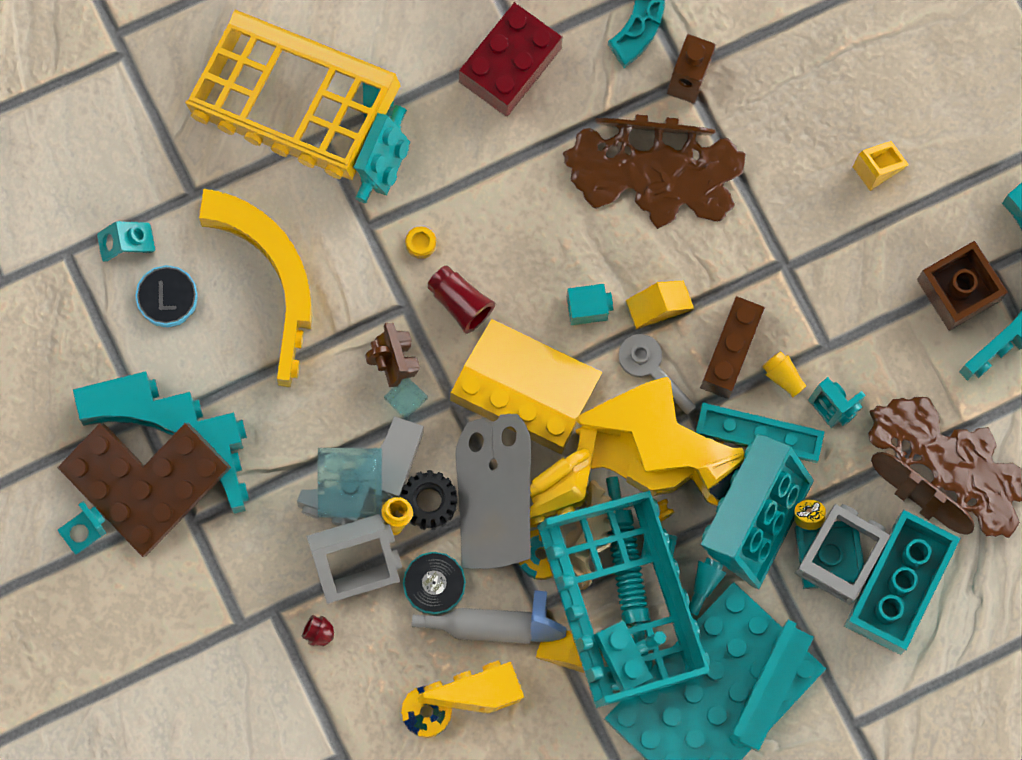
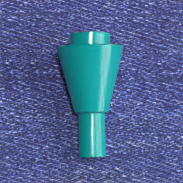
[688,557,727,616]

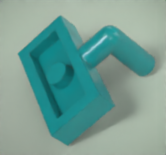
[593,620,666,692]

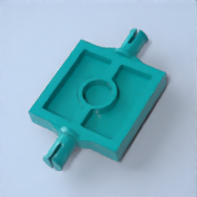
[353,105,410,203]

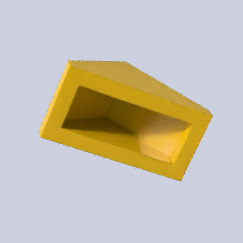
[853,141,908,191]
[626,280,694,329]

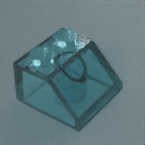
[317,448,383,518]

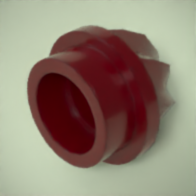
[302,615,334,646]

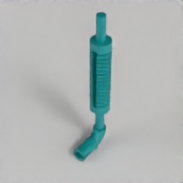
[606,476,653,691]

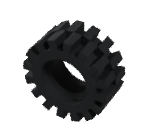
[401,470,457,530]

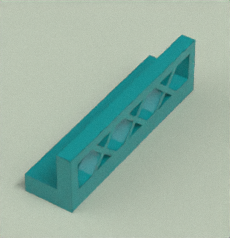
[696,403,825,463]
[729,619,814,752]

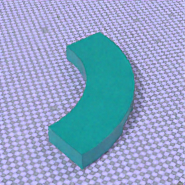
[608,0,665,68]

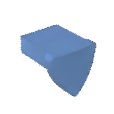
[531,590,566,642]

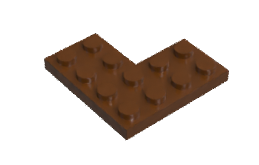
[57,423,232,557]

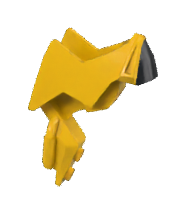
[530,377,745,528]

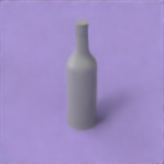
[412,608,532,644]

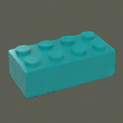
[844,510,961,655]

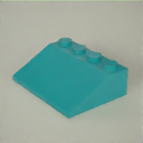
[701,434,814,589]

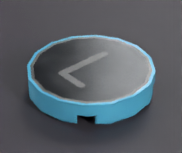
[135,265,198,328]

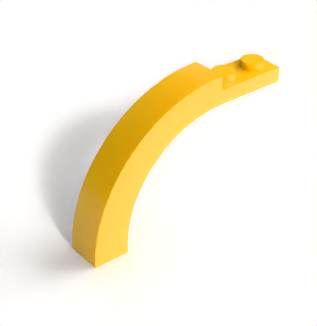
[199,189,312,387]

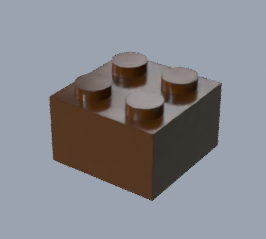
[917,240,1008,331]

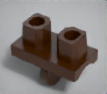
[365,323,420,387]

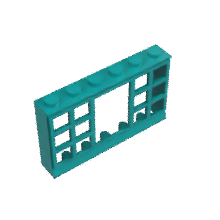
[537,491,710,708]

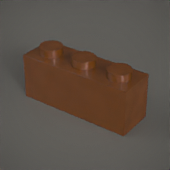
[700,296,765,399]

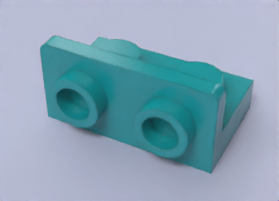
[808,377,866,428]

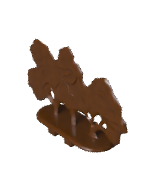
[563,114,745,229]
[868,397,1022,538]

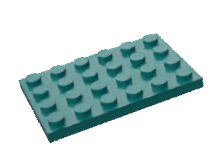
[604,582,826,760]

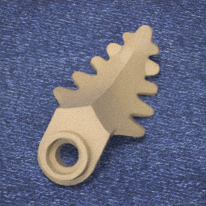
[566,480,615,590]

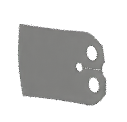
[456,414,531,569]

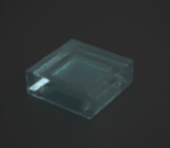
[384,378,428,420]

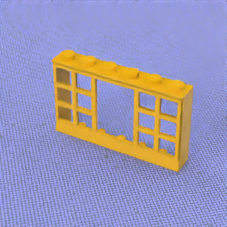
[185,10,401,180]

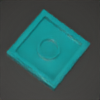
[794,521,864,589]

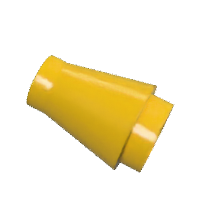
[762,351,807,398]
[381,497,413,536]

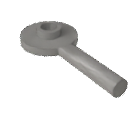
[619,334,697,416]

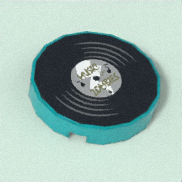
[403,552,466,615]

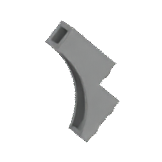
[297,416,424,526]

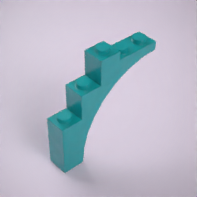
[72,371,249,514]

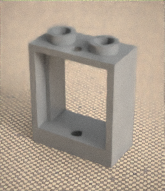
[795,504,891,605]
[307,514,402,604]

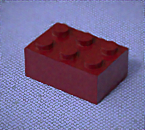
[459,2,563,117]

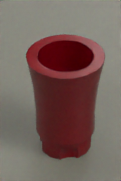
[427,265,496,334]

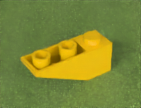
[417,660,524,713]

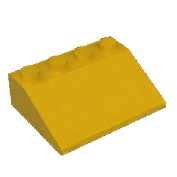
[450,319,602,455]

